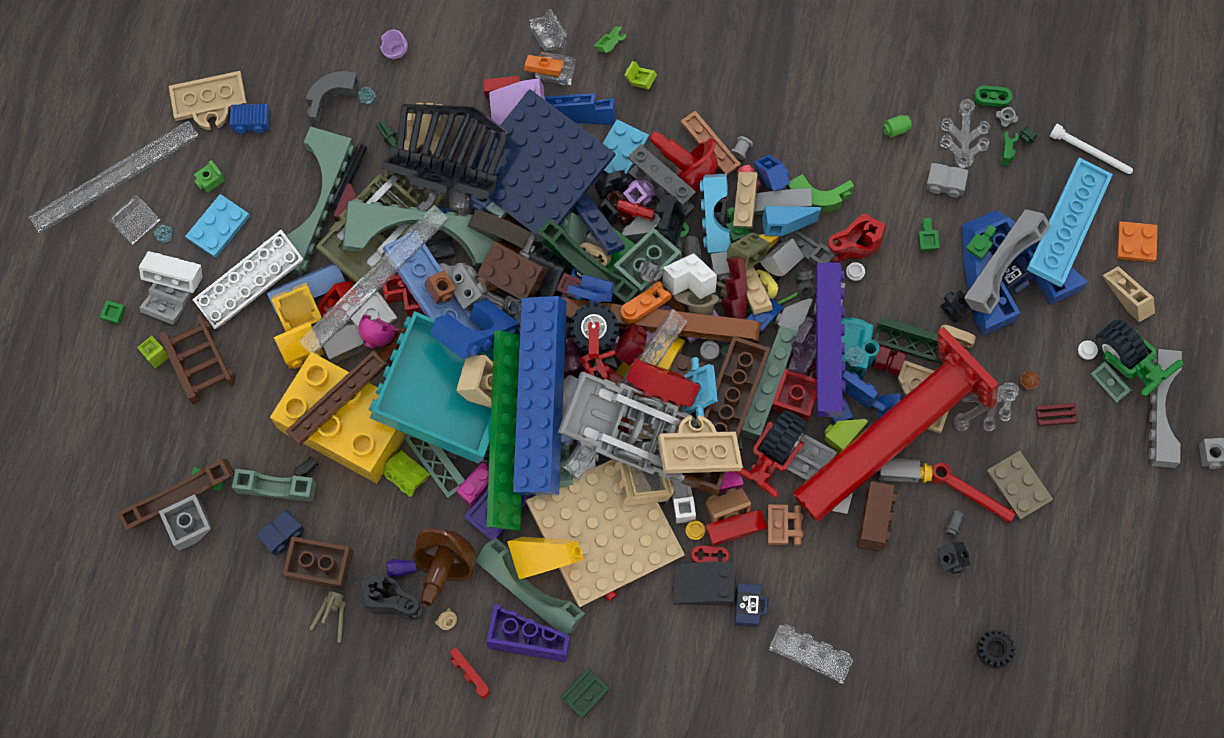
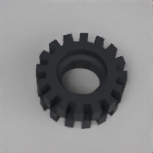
[976,630,1015,668]

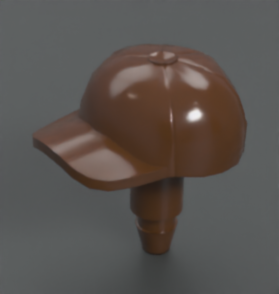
[413,528,476,607]

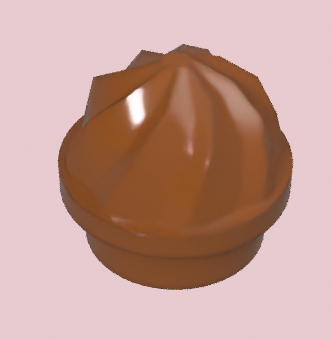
[1020,371,1040,390]

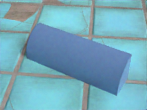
[267,263,345,314]

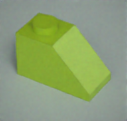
[824,419,868,452]

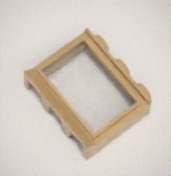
[615,461,674,506]

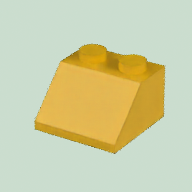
[274,322,324,369]

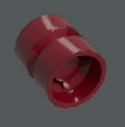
[873,345,907,377]

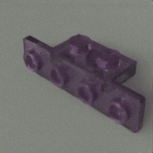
[788,317,816,374]

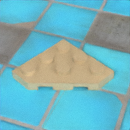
[897,360,949,434]

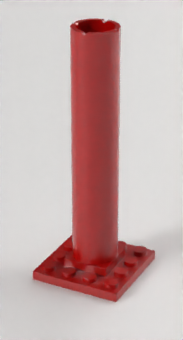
[792,327,998,523]

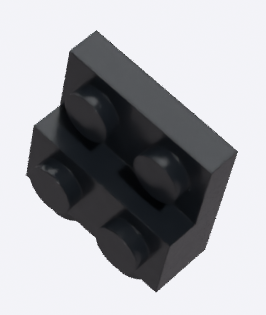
[656,195,685,247]

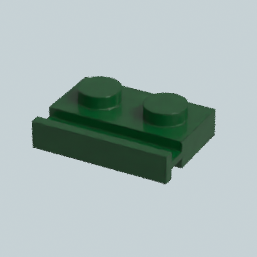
[561,668,610,719]

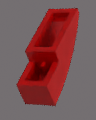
[706,510,768,546]

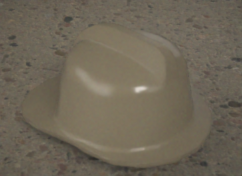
[674,288,719,315]

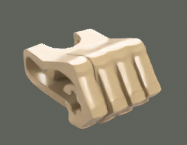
[404,103,445,160]

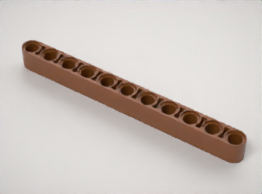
[562,298,761,344]

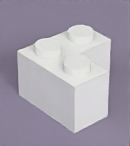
[662,253,717,299]

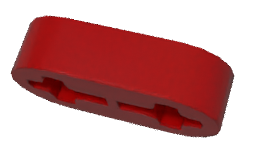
[691,546,729,563]

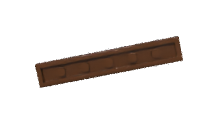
[286,351,387,446]

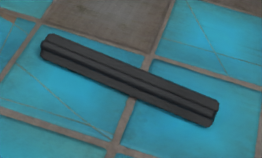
[330,144,367,208]

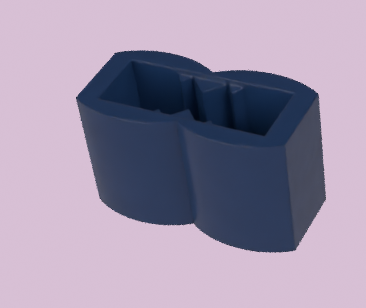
[257,510,304,555]

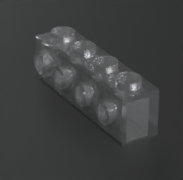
[769,624,854,684]

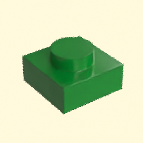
[100,300,126,324]

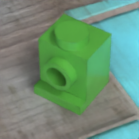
[194,160,226,193]

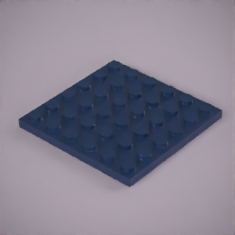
[473,89,616,236]

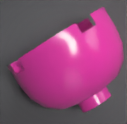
[358,314,398,349]

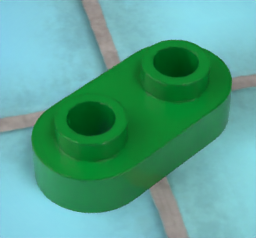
[974,85,1012,107]

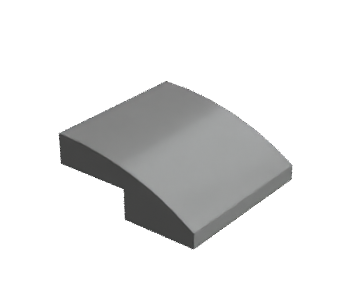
[140,283,191,325]
[788,434,837,480]

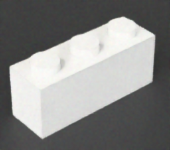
[139,251,203,293]

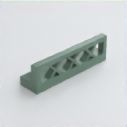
[404,434,465,499]

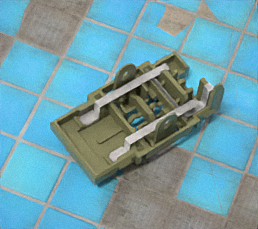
[316,170,446,289]

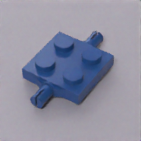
[842,370,887,413]

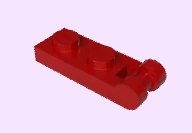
[450,647,490,699]

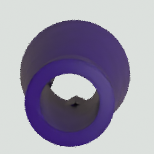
[387,559,416,578]

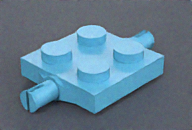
[682,357,718,418]

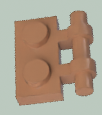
[768,504,804,546]

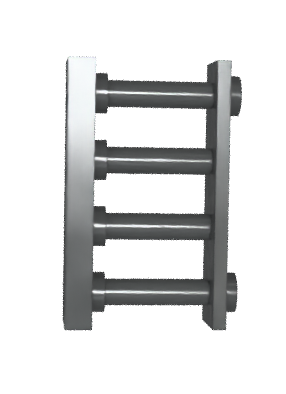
[628,144,696,219]

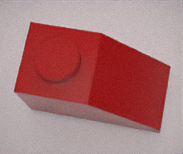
[317,281,361,321]

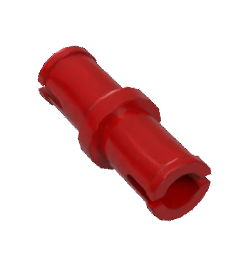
[617,199,656,222]

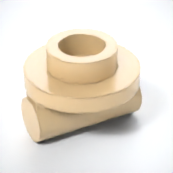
[435,608,457,630]

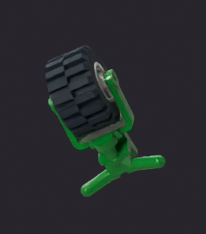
[1095,320,1183,396]

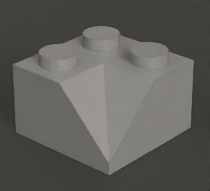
[159,494,211,551]

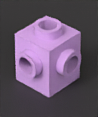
[624,180,656,207]

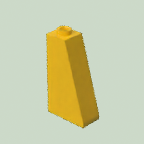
[507,537,584,580]

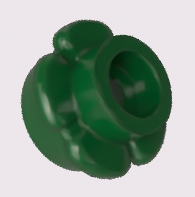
[1020,127,1037,144]

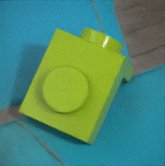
[625,61,657,90]

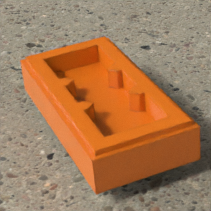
[524,55,564,77]

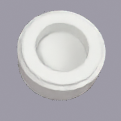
[700,341,719,361]

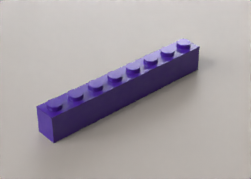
[816,263,846,417]

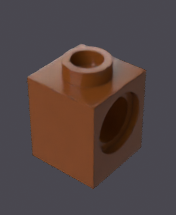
[425,270,456,304]

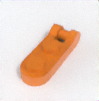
[621,281,672,323]

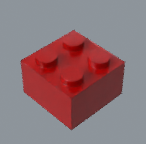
[771,368,817,422]

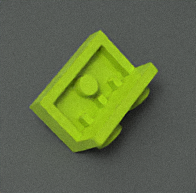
[383,450,430,497]

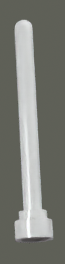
[1049,124,1133,174]

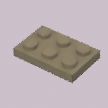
[986,451,1053,521]

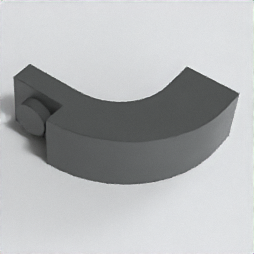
[306,71,359,125]

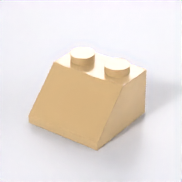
[456,355,493,408]

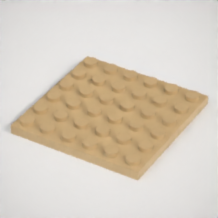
[526,459,685,608]

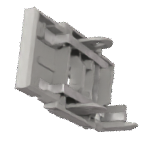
[558,372,698,481]

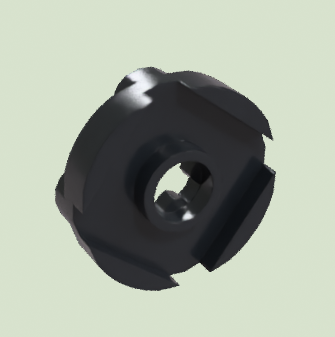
[595,170,632,199]

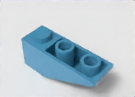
[762,206,821,236]

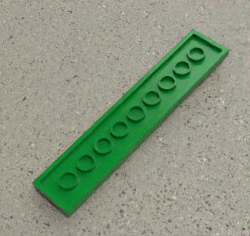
[487,330,522,531]

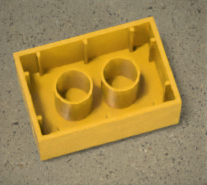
[270,352,407,484]

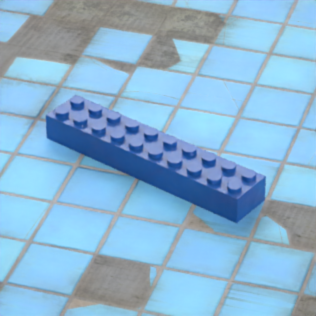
[513,296,567,495]

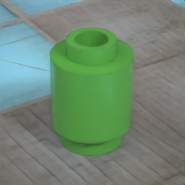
[883,115,912,138]

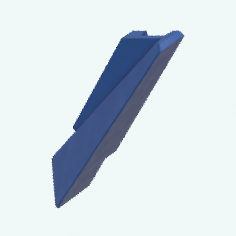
[545,93,616,125]

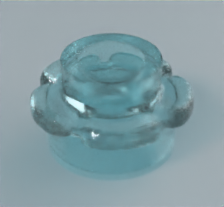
[358,87,376,104]
[154,224,172,242]
[845,347,865,366]

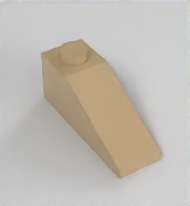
[1103,266,1155,322]

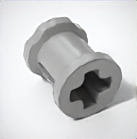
[730,136,753,161]

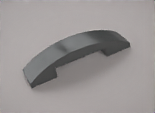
[779,230,836,265]

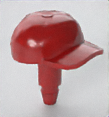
[648,131,718,194]

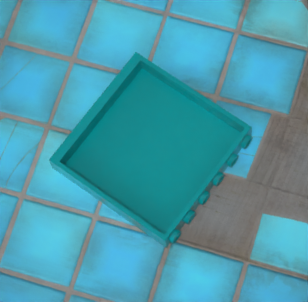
[369,311,494,464]

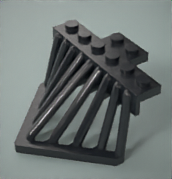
[381,104,510,200]

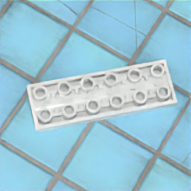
[193,230,304,329]

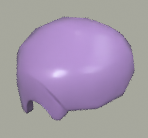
[380,29,408,60]

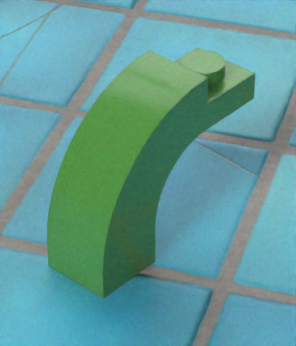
[786,174,854,213]

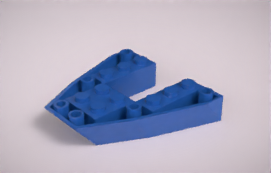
[962,210,1088,336]

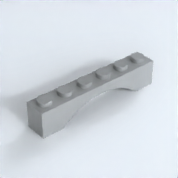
[964,209,1051,314]
[1149,349,1182,468]

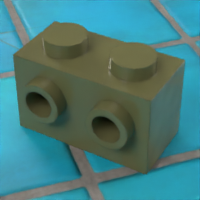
[726,232,770,270]

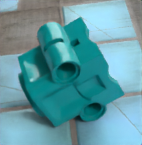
[841,318,879,380]

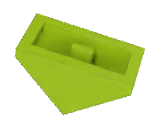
[137,336,169,369]

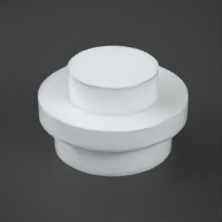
[846,262,865,281]
[1078,341,1098,360]

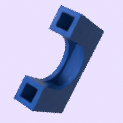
[430,299,520,360]

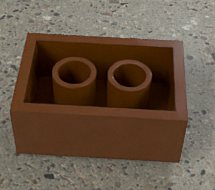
[477,241,549,300]
[857,481,897,552]
[282,536,353,590]

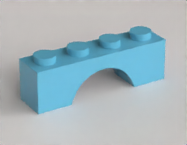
[700,174,731,253]

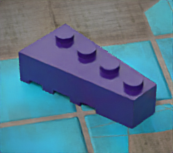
[486,604,570,662]

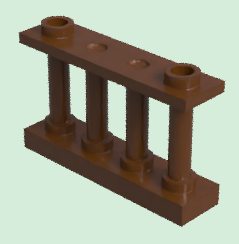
[158,315,235,404]

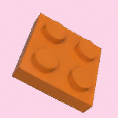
[1117,221,1157,263]

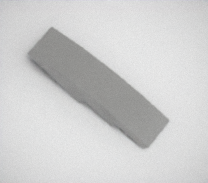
[754,188,812,215]

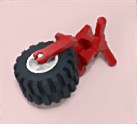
[570,303,619,380]
[734,410,808,497]

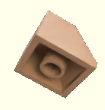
[705,488,751,523]

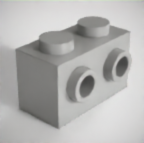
[448,265,489,311]

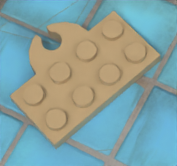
[169,71,247,130]
[658,415,743,473]

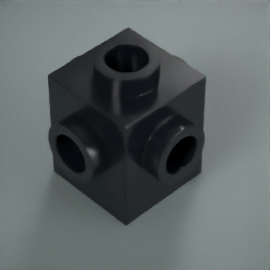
[940,289,972,323]
[937,542,971,574]

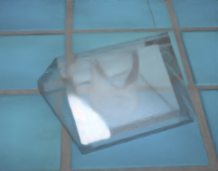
[107,195,160,244]

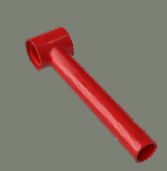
[931,462,1016,523]

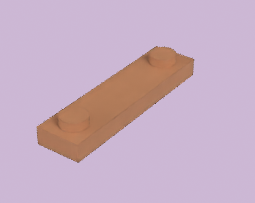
[681,111,741,176]

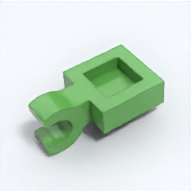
[594,26,627,53]

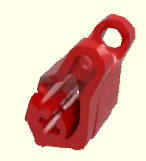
[828,214,886,263]

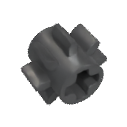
[638,259,664,283]

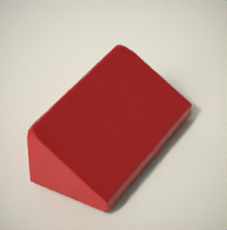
[483,76,520,97]

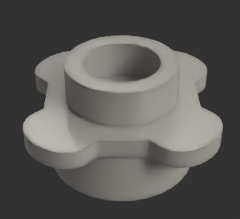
[996,107,1018,127]

